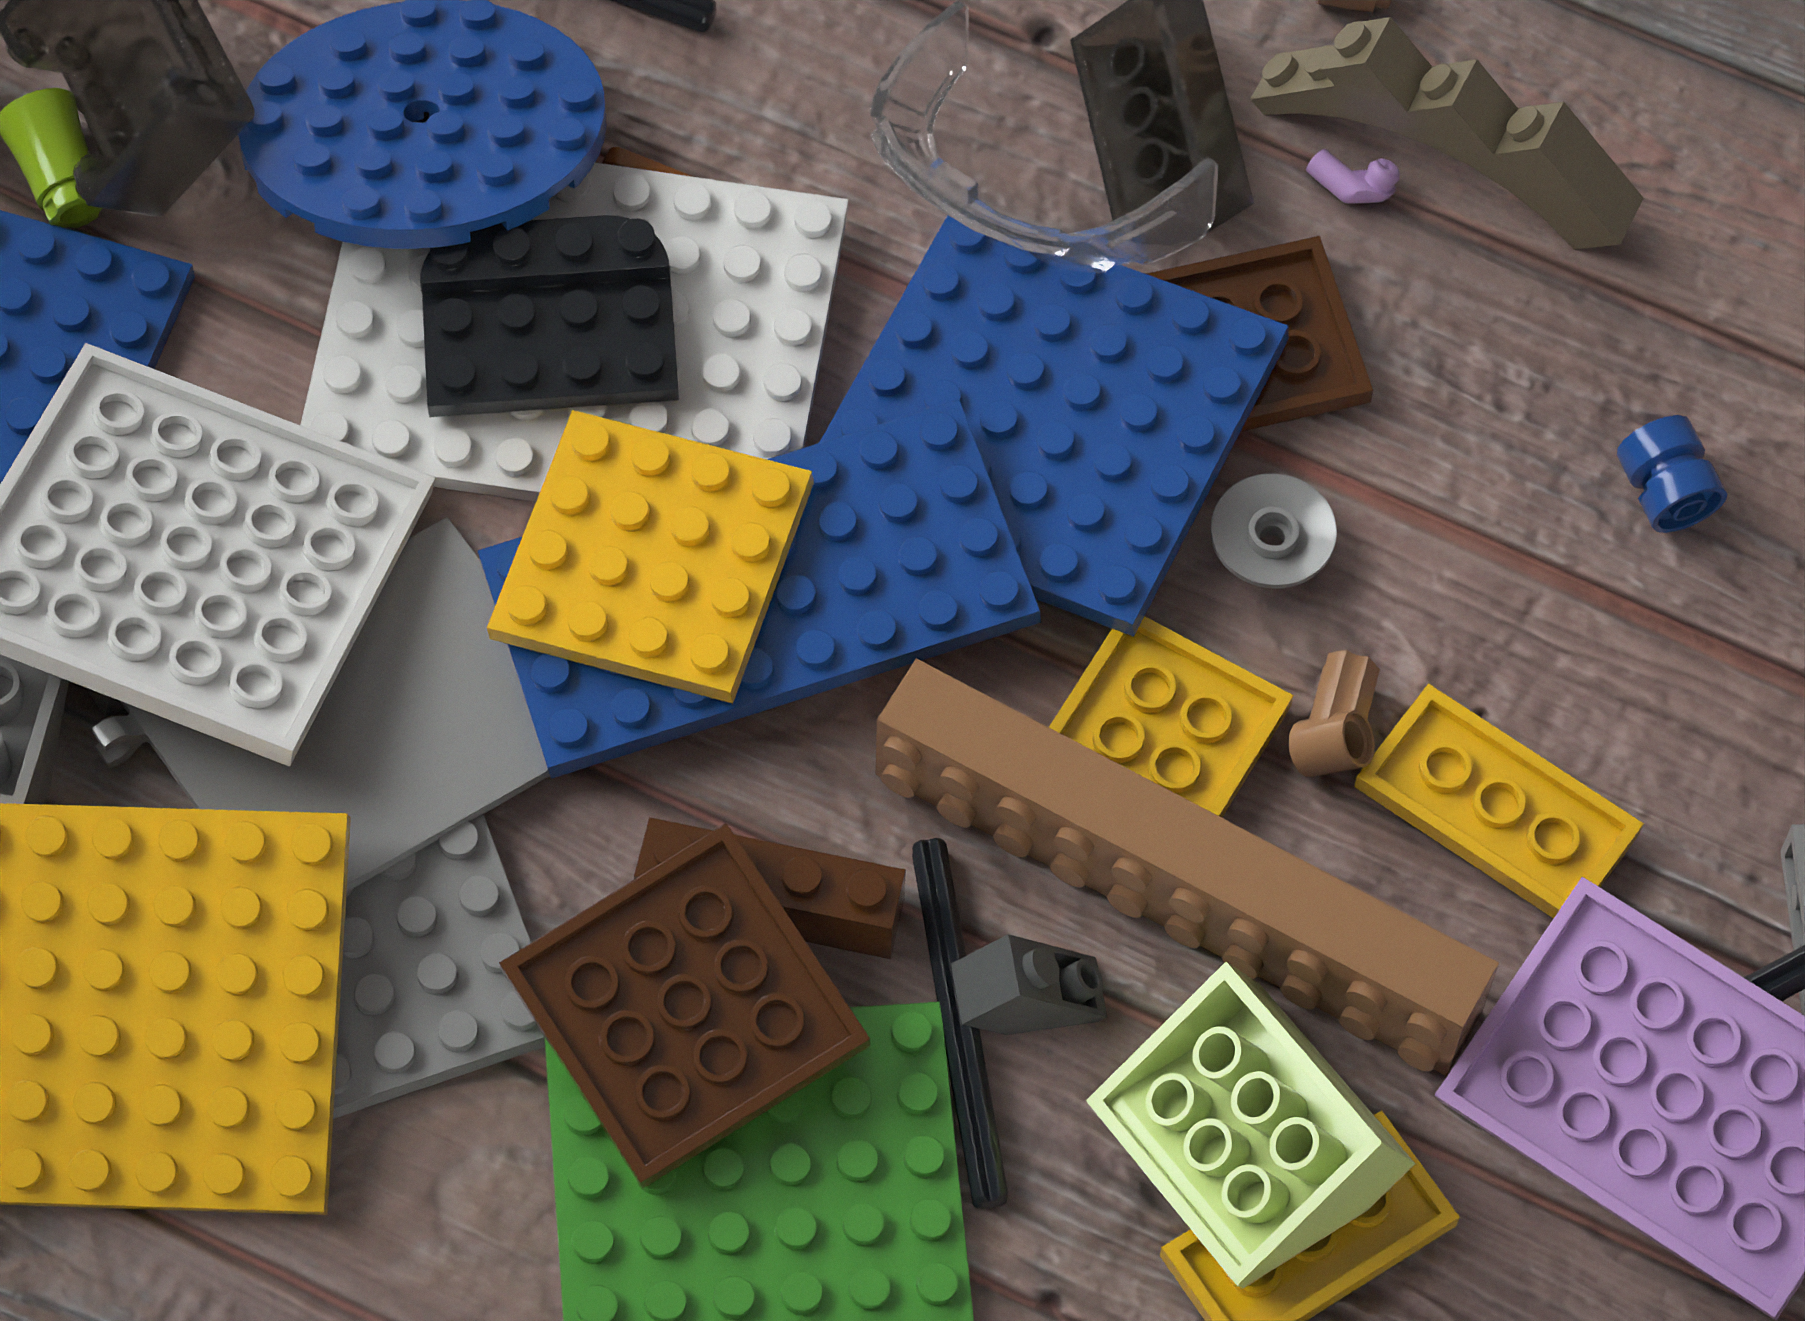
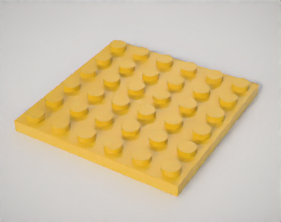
[0,803,351,1215]

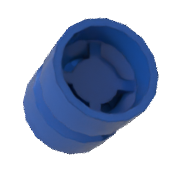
[1616,415,1727,533]

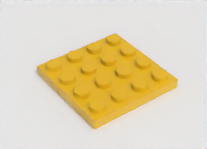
[487,410,814,704]

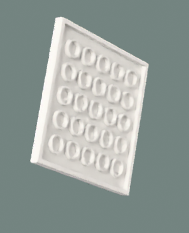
[0,343,435,767]

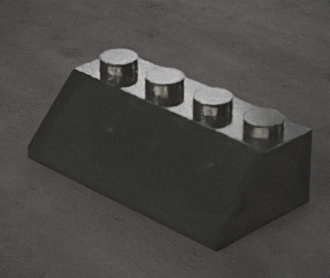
[1070,0,1254,245]

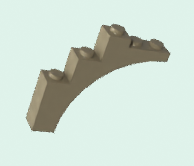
[1250,17,1644,250]

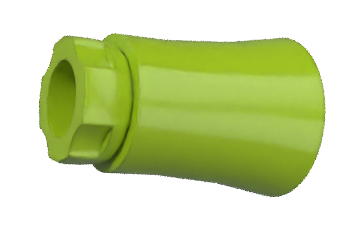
[0,88,106,228]

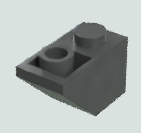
[951,934,1107,1035]

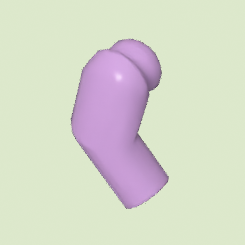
[1306,149,1400,204]

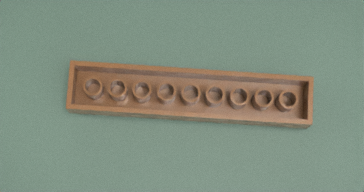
[875,658,1499,1076]

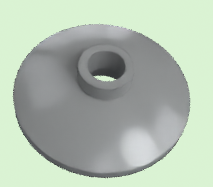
[1210,473,1337,588]

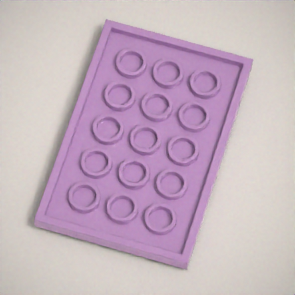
[1435,877,1805,1321]

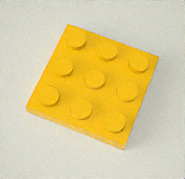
[1049,616,1294,818]

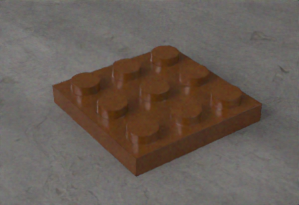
[1146,236,1373,431]

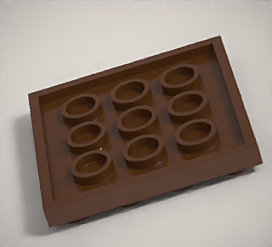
[499,823,871,1189]

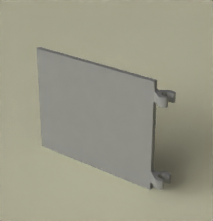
[92,517,550,892]

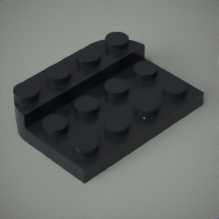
[420,215,679,417]

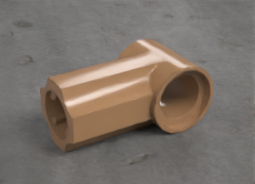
[1289,650,1380,777]

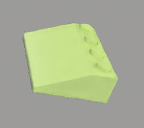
[1086,962,1415,1289]

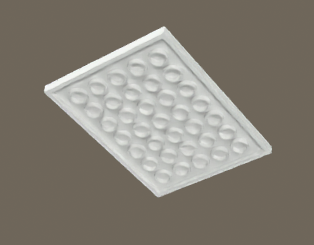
[300,163,848,502]

